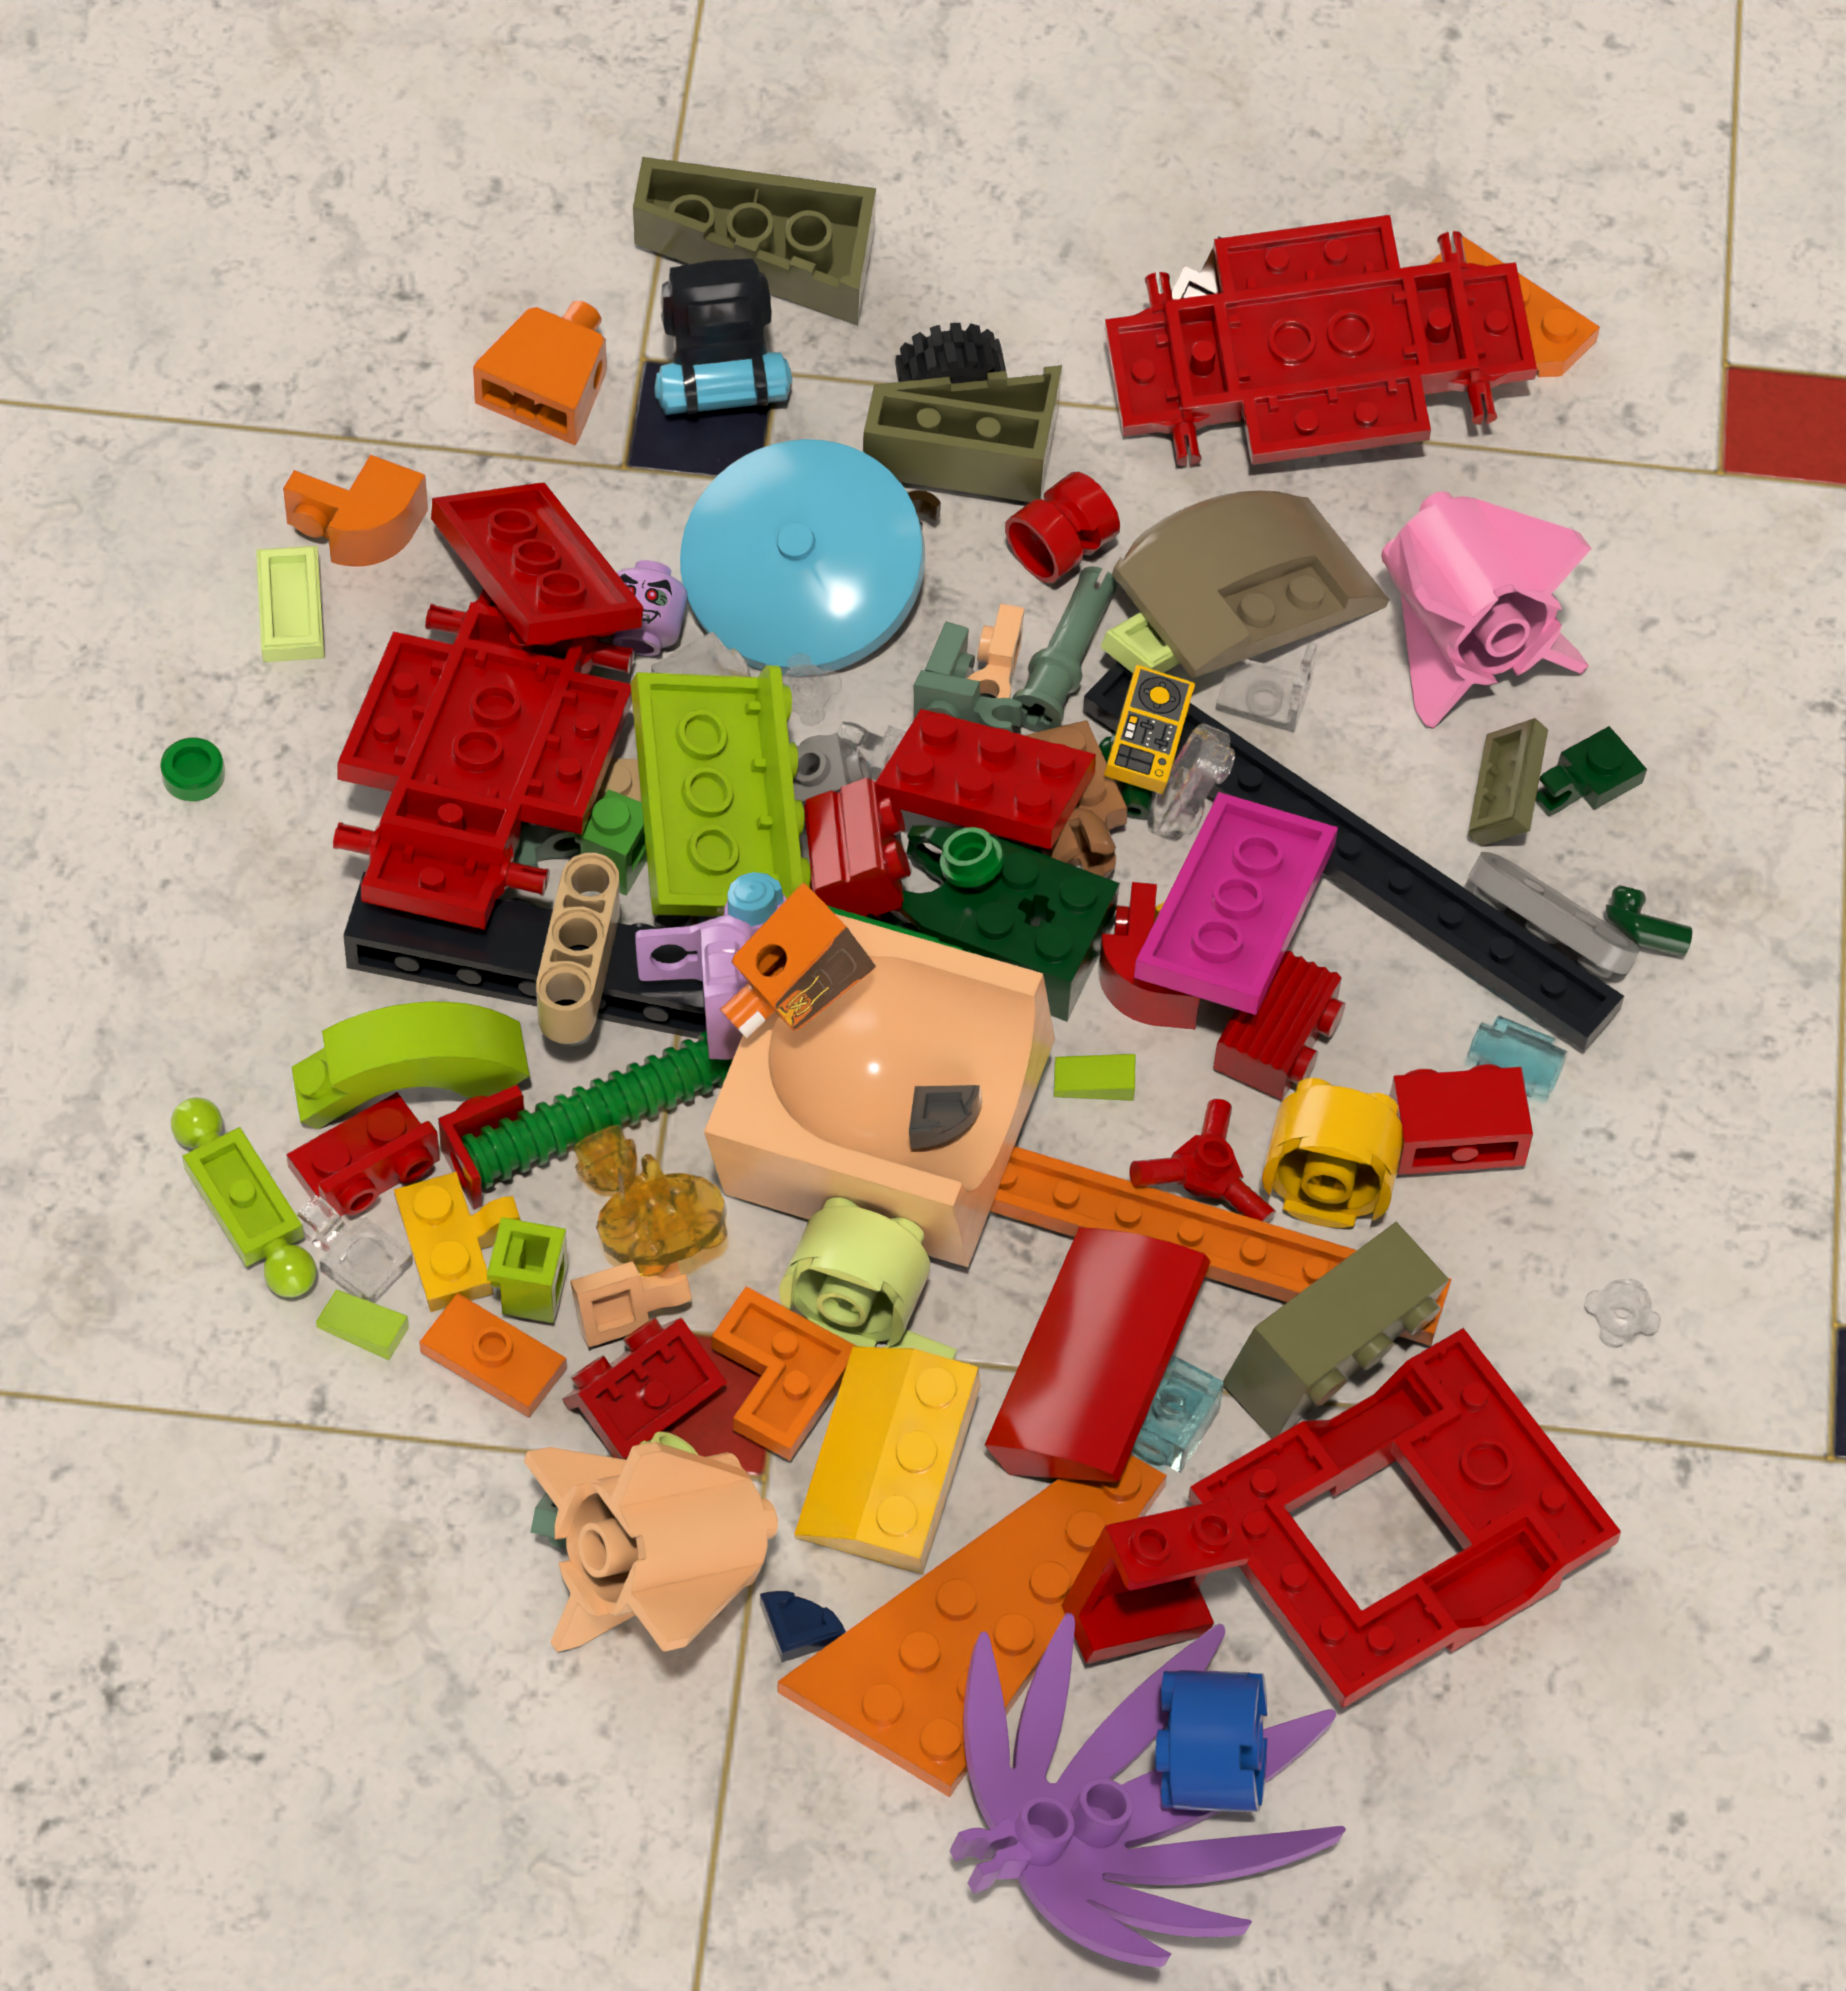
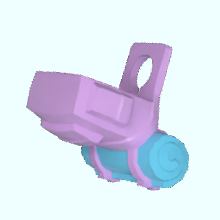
[635,872,787,1060]

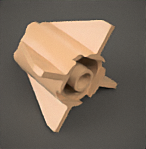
[524,1442,778,1652]

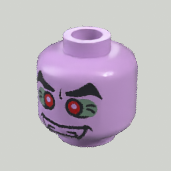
[610,560,688,656]

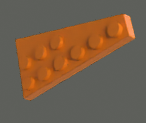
[777,1454,1167,1797]

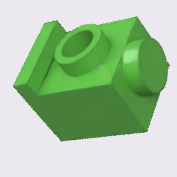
[575,789,647,896]

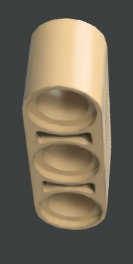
[536,853,620,1044]

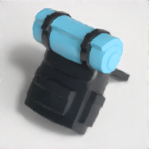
[654,259,792,416]

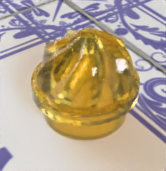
[573,1126,637,1192]

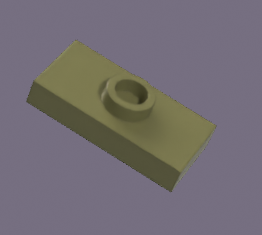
[1468,718,1548,846]

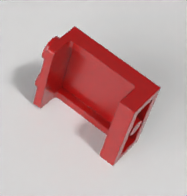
[1061,1498,1252,1664]

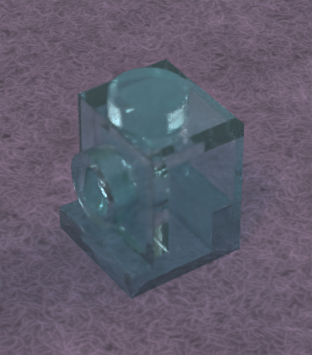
[1132,1354,1224,1473]

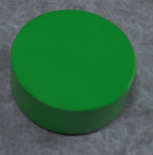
[160,737,225,802]

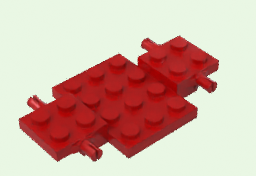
[1105,215,1537,466]
[333,588,635,930]

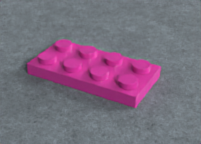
[1134,792,1338,1015]

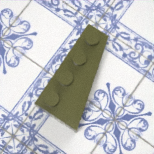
[633,157,876,326]

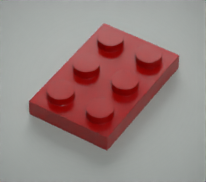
[875,709,1096,849]

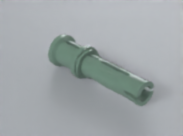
[1012,566,1118,732]

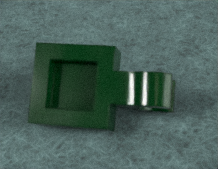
[1536,726,1647,816]

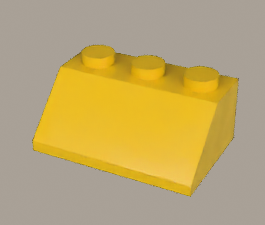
[794,1346,981,1575]

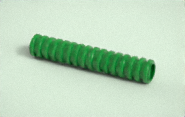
[461,1031,733,1189]

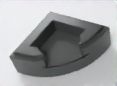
[909,1085,982,1149]

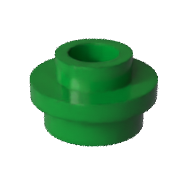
[940,827,1004,887]

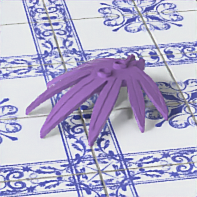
[949,1613,1346,1967]

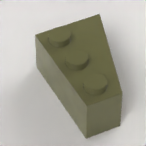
[863,365,1062,502]

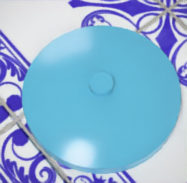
[680,439,925,676]

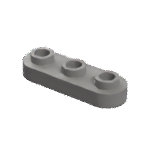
[1468,852,1640,978]

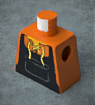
[720,882,876,1039]

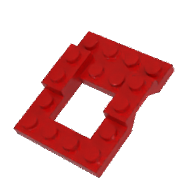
[1188,1328,1621,1708]

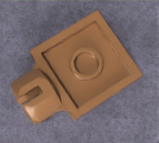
[1000,720,1127,878]

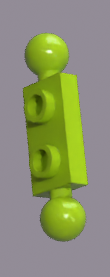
[171,1097,317,1297]

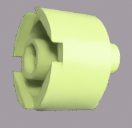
[779,1197,930,1347]

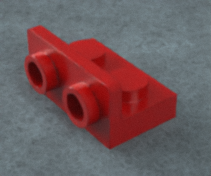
[286,1092,440,1223]
[562,1317,727,1459]

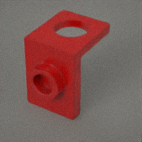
[438,1085,524,1210]

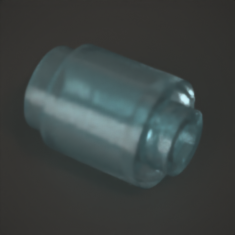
[1467,1015,1568,1098]

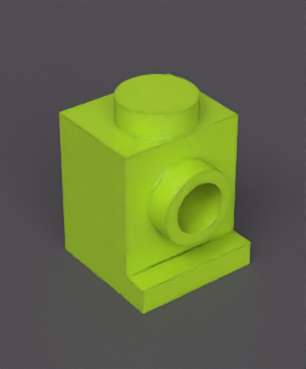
[486,1217,568,1323]

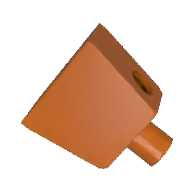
[473,301,607,446]

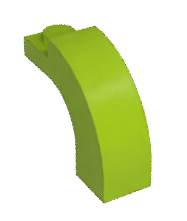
[291,1001,530,1130]

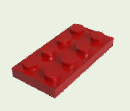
[431,482,644,645]

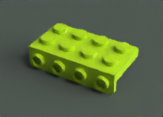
[630,665,811,916]

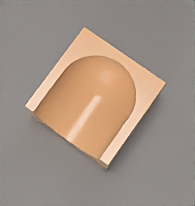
[704,914,1055,1267]

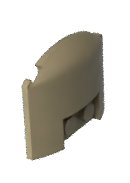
[1112,490,1390,679]

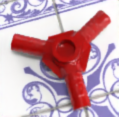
[1129,1099,1276,1223]

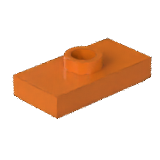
[419,1293,567,1417]

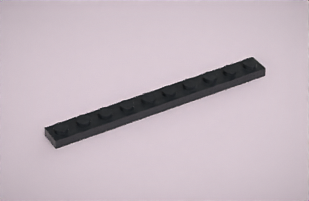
[1083,661,1624,1051]

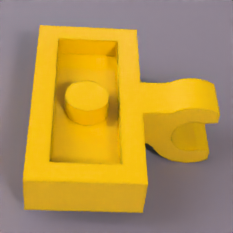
[393,1172,521,1312]

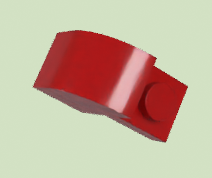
[1098,882,1200,1030]

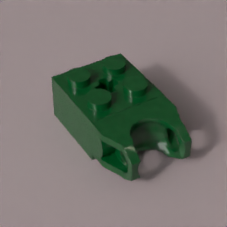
[872,825,1120,1022]

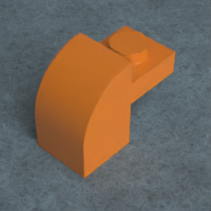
[283,454,428,567]

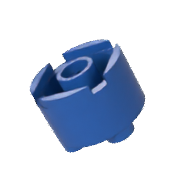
[1155,1670,1268,1812]

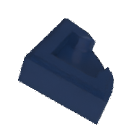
[760,1591,846,1662]

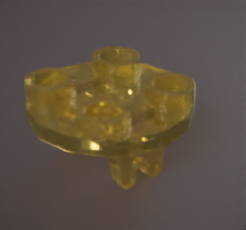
[596,1154,728,1277]

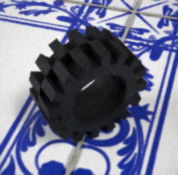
[895,322,1008,384]

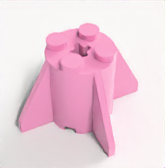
[1381,491,1592,729]

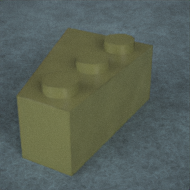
[1222,1221,1449,1439]

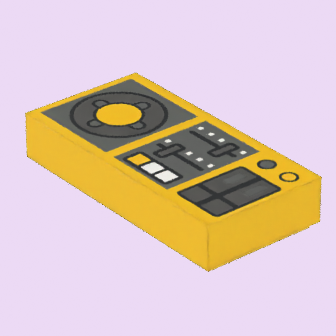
[1103,665,1195,794]

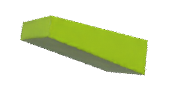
[1053,1054,1136,1101]
[316,1289,409,1360]

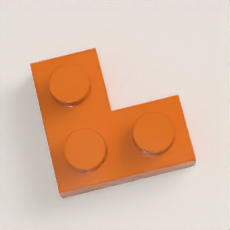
[711,1286,856,1461]

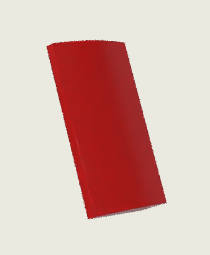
[984,1227,1211,1482]

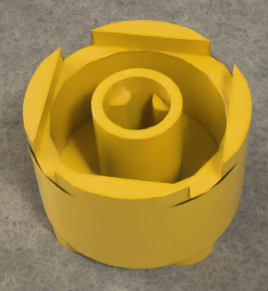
[1262,1078,1402,1228]

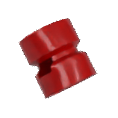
[1005,472,1120,583]

